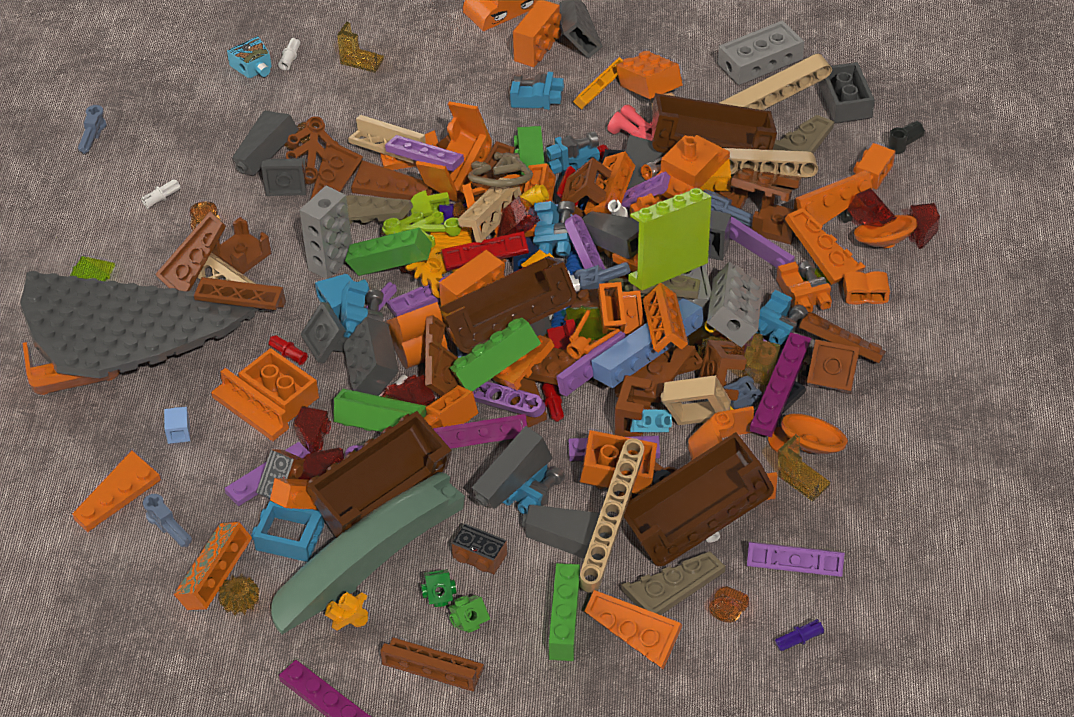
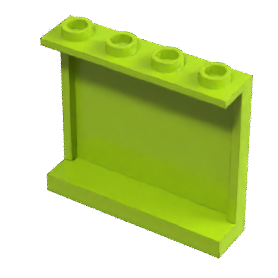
[628,188,712,291]

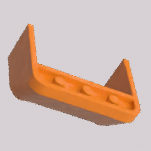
[416,101,492,203]
[23,342,120,395]
[688,406,778,500]

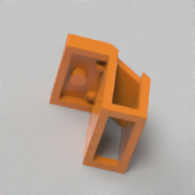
[598,282,644,336]

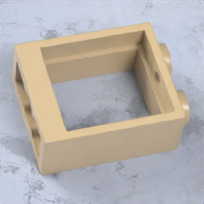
[661,375,731,425]

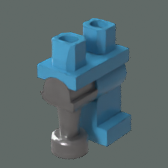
[510,72,564,110]
[546,131,600,176]
[533,201,575,256]
[340,280,384,338]
[754,290,808,347]
[502,464,565,514]

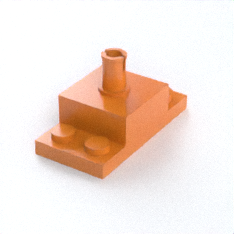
[657,135,730,199]

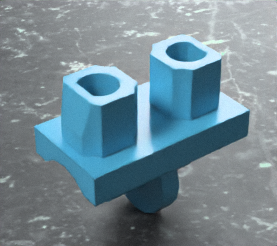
[630,410,672,432]

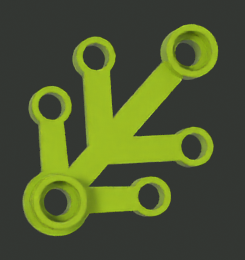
[382,211,462,248]

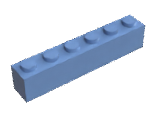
[591,298,704,388]

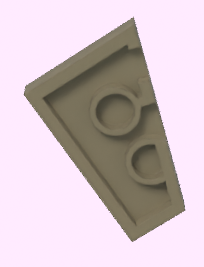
[773,115,834,154]
[633,275,701,299]

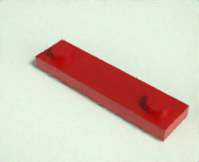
[442,231,529,271]

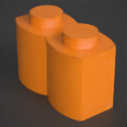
[843,271,890,305]

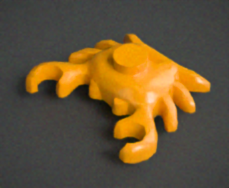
[405,248,458,299]

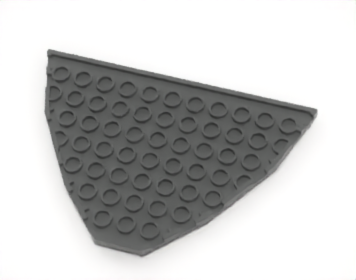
[20,271,265,379]

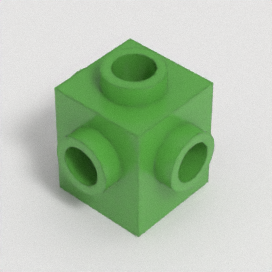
[449,595,490,633]

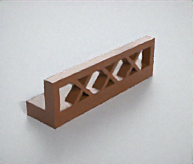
[194,277,286,310]
[380,638,484,692]

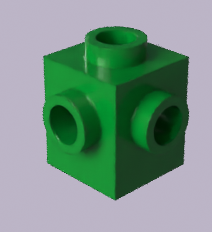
[421,569,457,607]

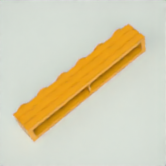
[573,57,623,110]

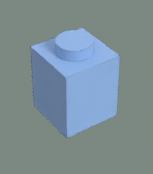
[164,407,190,444]

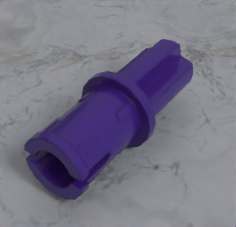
[775,619,824,651]

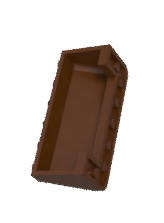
[652,93,777,164]
[439,256,577,353]
[307,411,452,538]
[624,432,774,566]

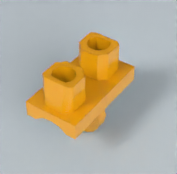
[325,592,368,631]

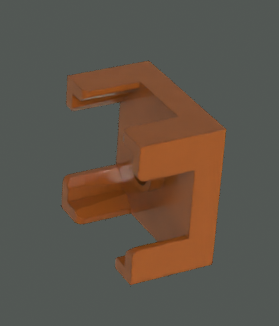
[561,158,612,217]
[752,192,797,245]
[212,217,271,274]
[807,339,860,395]
[699,340,747,401]
[615,375,652,437]

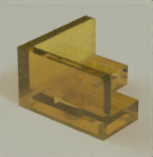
[337,22,384,73]
[742,333,780,386]
[778,434,830,502]

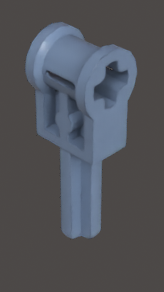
[78,105,107,154]
[704,189,753,227]
[574,262,630,295]
[703,376,762,409]
[143,494,192,547]

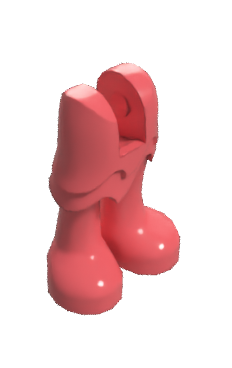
[607,104,652,141]

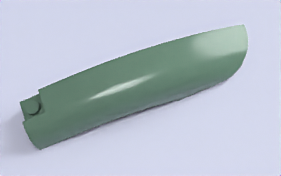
[271,472,465,634]

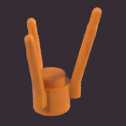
[567,310,620,359]

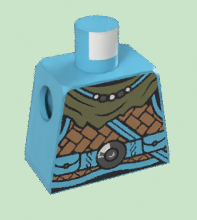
[227,36,272,78]

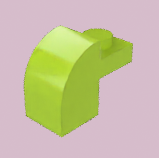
[410,190,450,224]

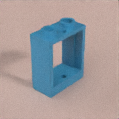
[252,501,325,562]

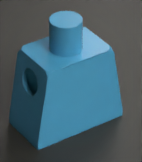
[315,274,369,320]

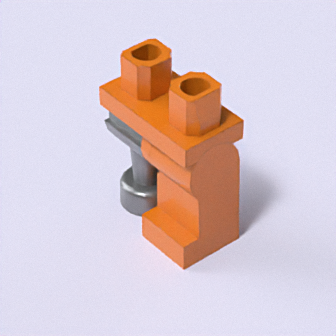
[776,261,832,314]

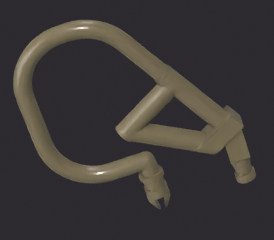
[468,152,533,187]

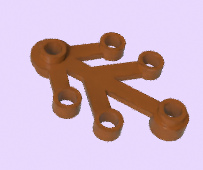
[285,116,339,184]

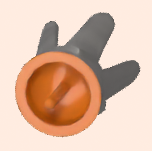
[641,157,662,180]

